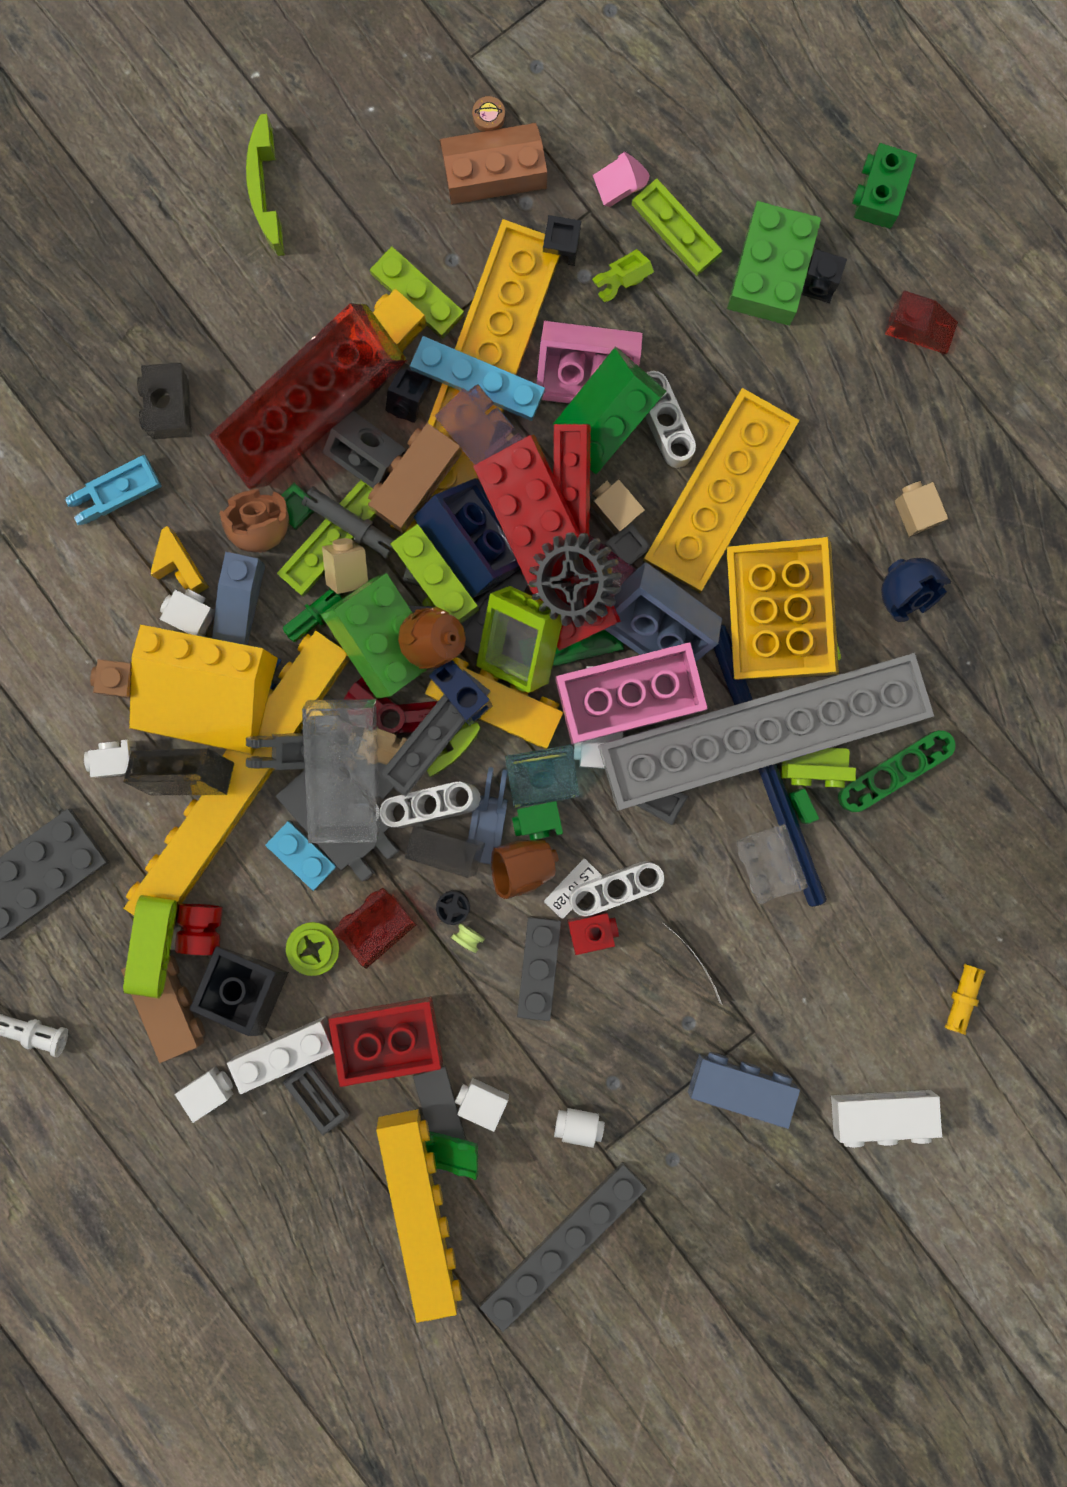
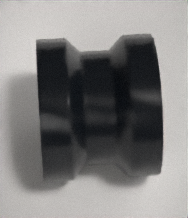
[436,890,470,925]

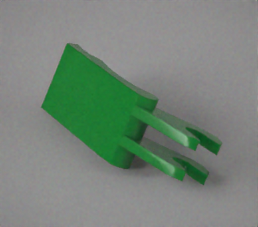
[425,1131,478,1180]

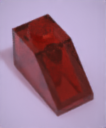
[885,290,958,354]

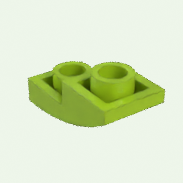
[427,722,481,777]

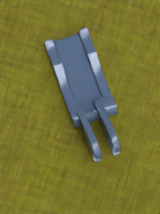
[464,767,508,864]

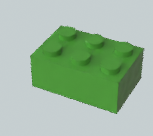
[727,201,821,326]
[320,573,427,698]

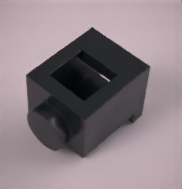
[801,249,847,304]

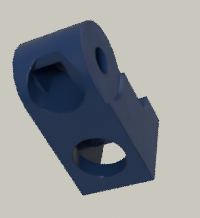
[429,660,493,726]

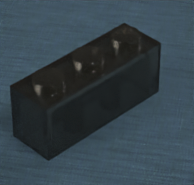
[123,748,234,796]

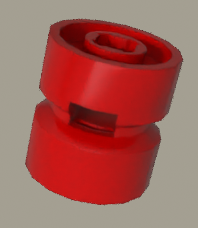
[174,903,223,955]

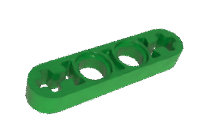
[838,730,956,812]

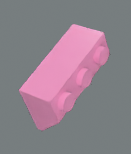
[537,321,643,403]

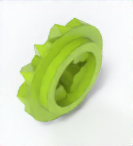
[286,922,340,976]

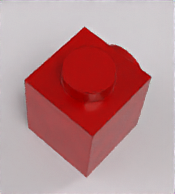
[567,911,619,955]

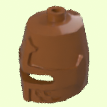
[398,607,466,669]
[491,839,559,899]

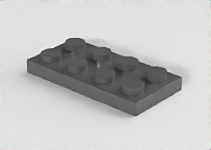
[0,809,110,940]

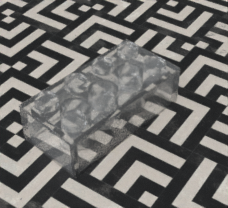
[302,699,380,843]

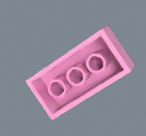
[555,642,708,745]

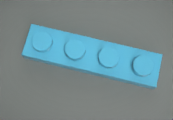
[410,336,545,421]

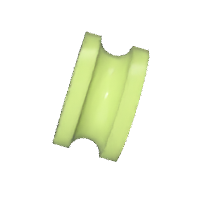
[451,923,485,953]

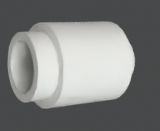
[554,1108,605,1148]

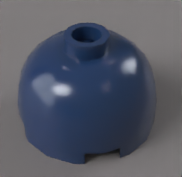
[881,558,951,622]

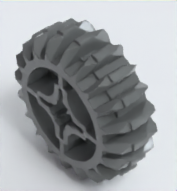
[528,532,622,627]

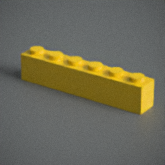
[376,1109,463,1323]

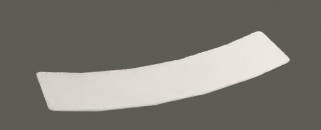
[662,922,722,1005]

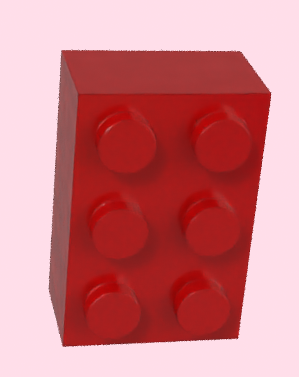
[328,996,443,1087]

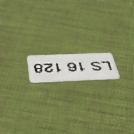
[544,859,602,919]

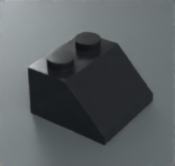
[190,946,289,1036]

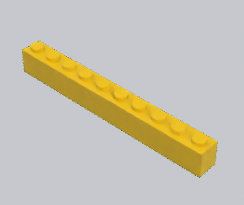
[124,631,350,915]

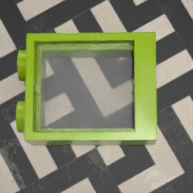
[476,586,562,693]

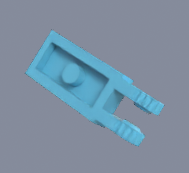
[65,455,162,525]

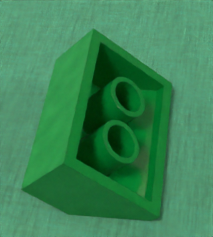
[553,347,666,475]

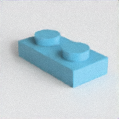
[265,821,337,891]

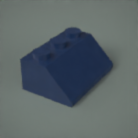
[413,478,521,599]

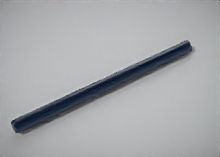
[713,624,827,907]

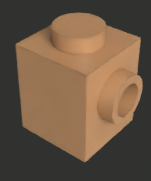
[90,659,131,699]

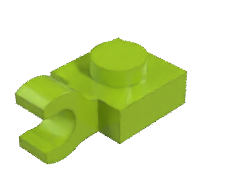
[592,249,654,302]

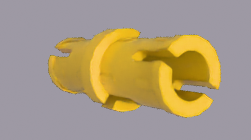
[945,964,986,1035]

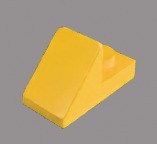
[150,526,209,594]

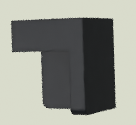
[543,215,581,266]

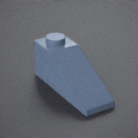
[212,552,265,645]

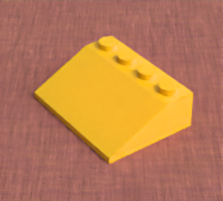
[727,537,839,680]
[129,625,278,755]

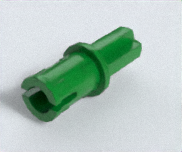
[283,588,342,642]

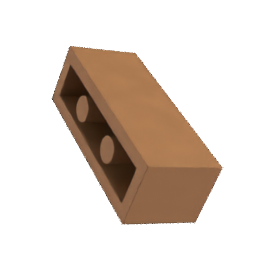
[368,423,462,534]
[121,955,205,1063]

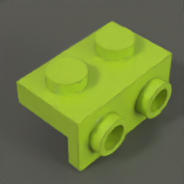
[781,748,856,788]

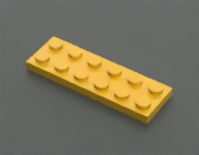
[643,388,799,593]

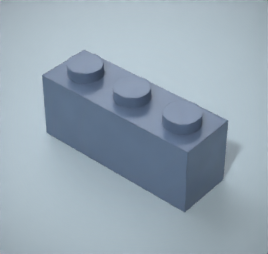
[688,1052,800,1129]

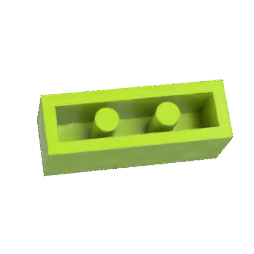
[390,524,479,624]

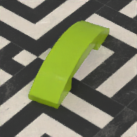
[246,114,284,256]

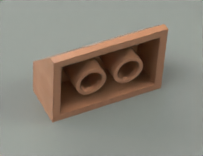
[440,123,547,205]

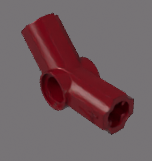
[344,677,438,736]

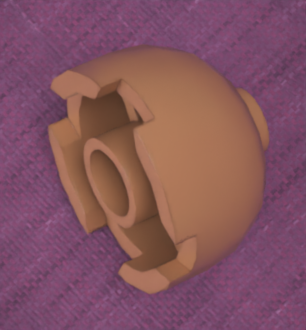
[219,489,289,553]

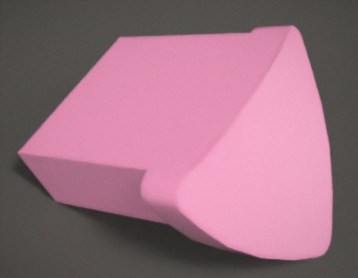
[593,152,650,207]

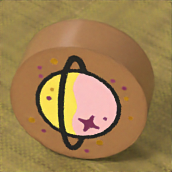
[472,96,505,132]

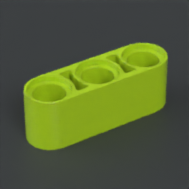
[123,895,177,999]

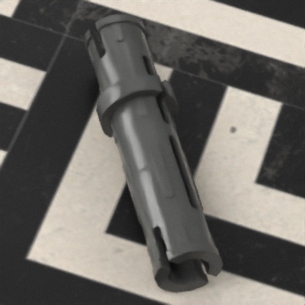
[302,486,396,559]

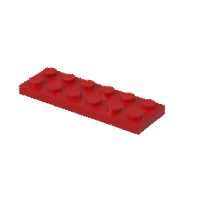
[473,435,621,650]

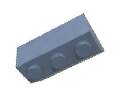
[604,562,722,662]

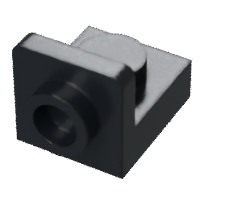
[385,362,433,423]

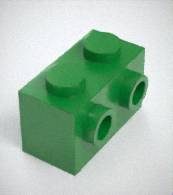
[852,143,918,229]

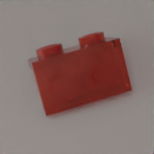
[333,888,417,969]

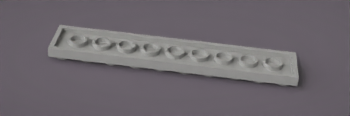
[598,653,934,811]

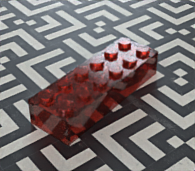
[209,303,408,489]

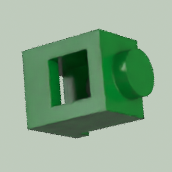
[512,801,563,840]

